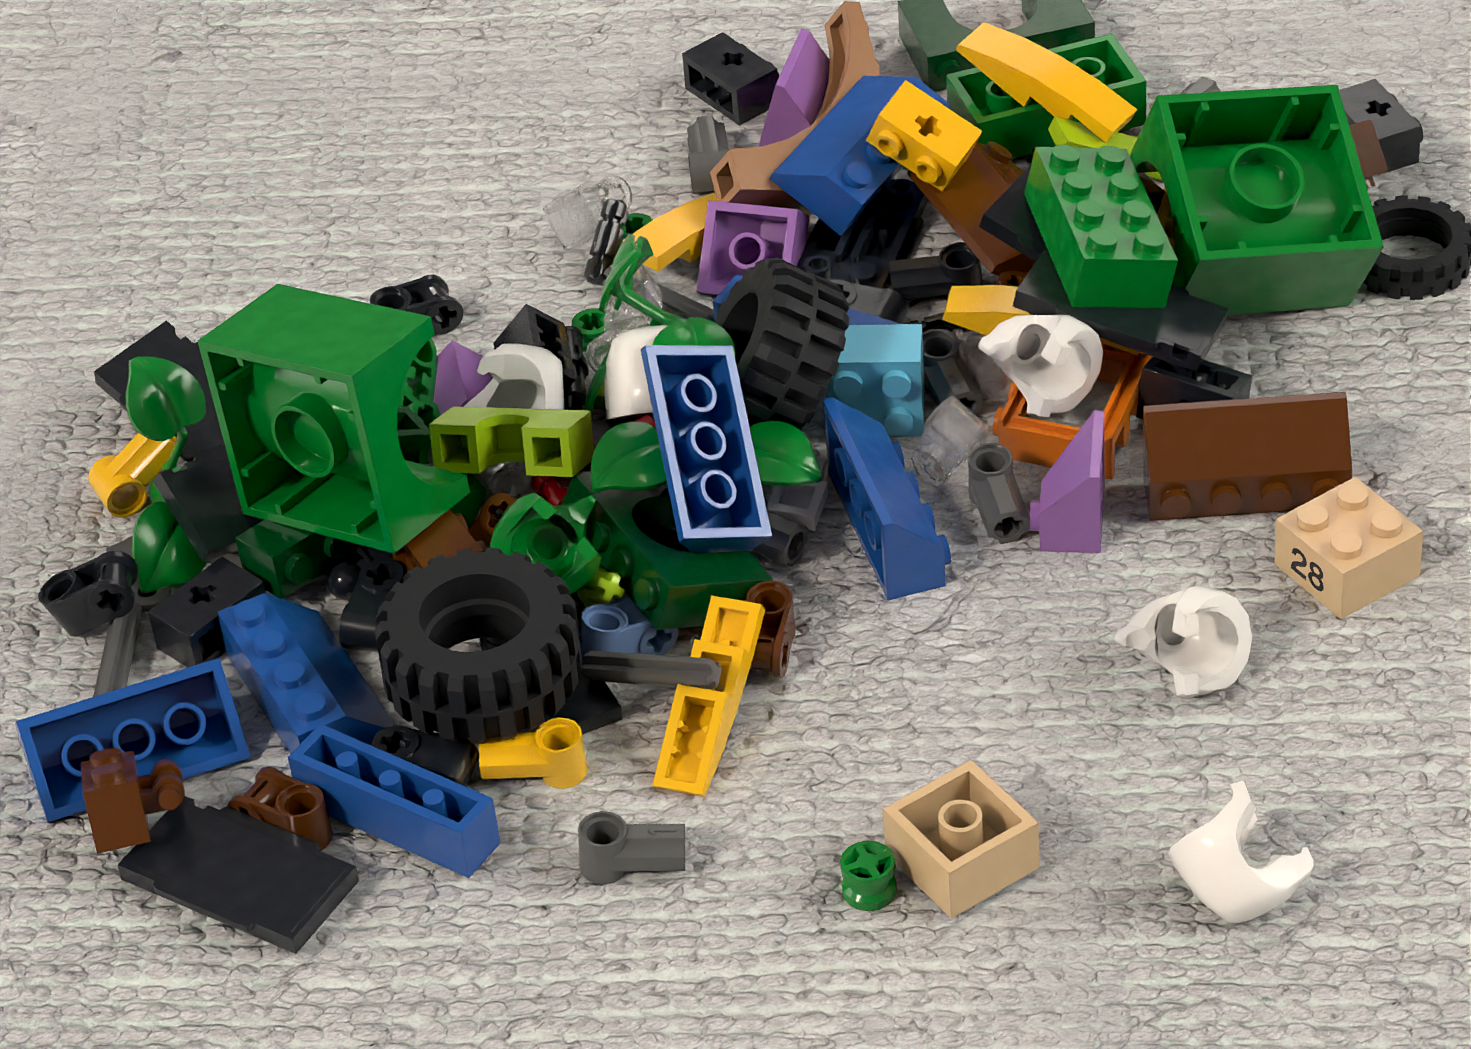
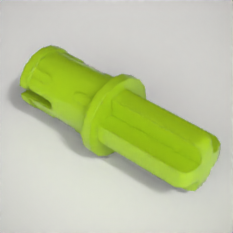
[570,568,625,607]

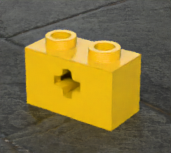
[866,80,982,192]

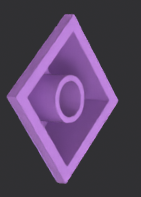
[696,200,810,295]
[1030,410,1105,553]

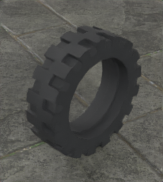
[1363,195,1471,300]

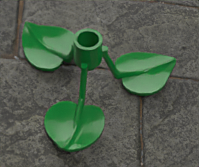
[585,233,682,420]
[591,317,821,492]
[125,356,207,593]

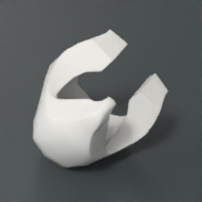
[978,315,1103,417]
[605,325,668,420]
[464,343,565,410]
[1115,585,1252,698]
[1168,781,1314,923]

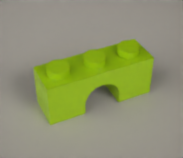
[429,406,594,477]

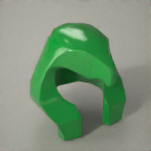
[490,493,602,595]

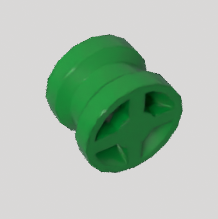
[840,841,897,911]

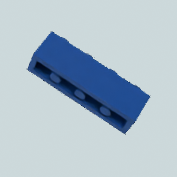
[288,724,500,878]

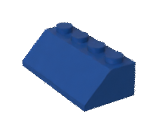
[769,75,952,236]
[640,345,772,554]
[823,397,951,600]
[217,593,395,754]
[15,658,251,822]

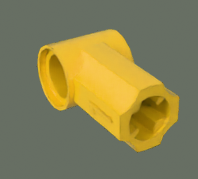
[88,432,177,518]
[479,718,588,789]

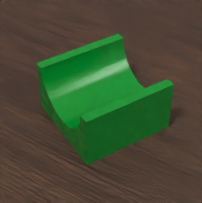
[1130,85,1384,315]
[198,284,470,554]

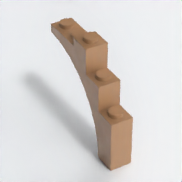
[710,1,880,215]

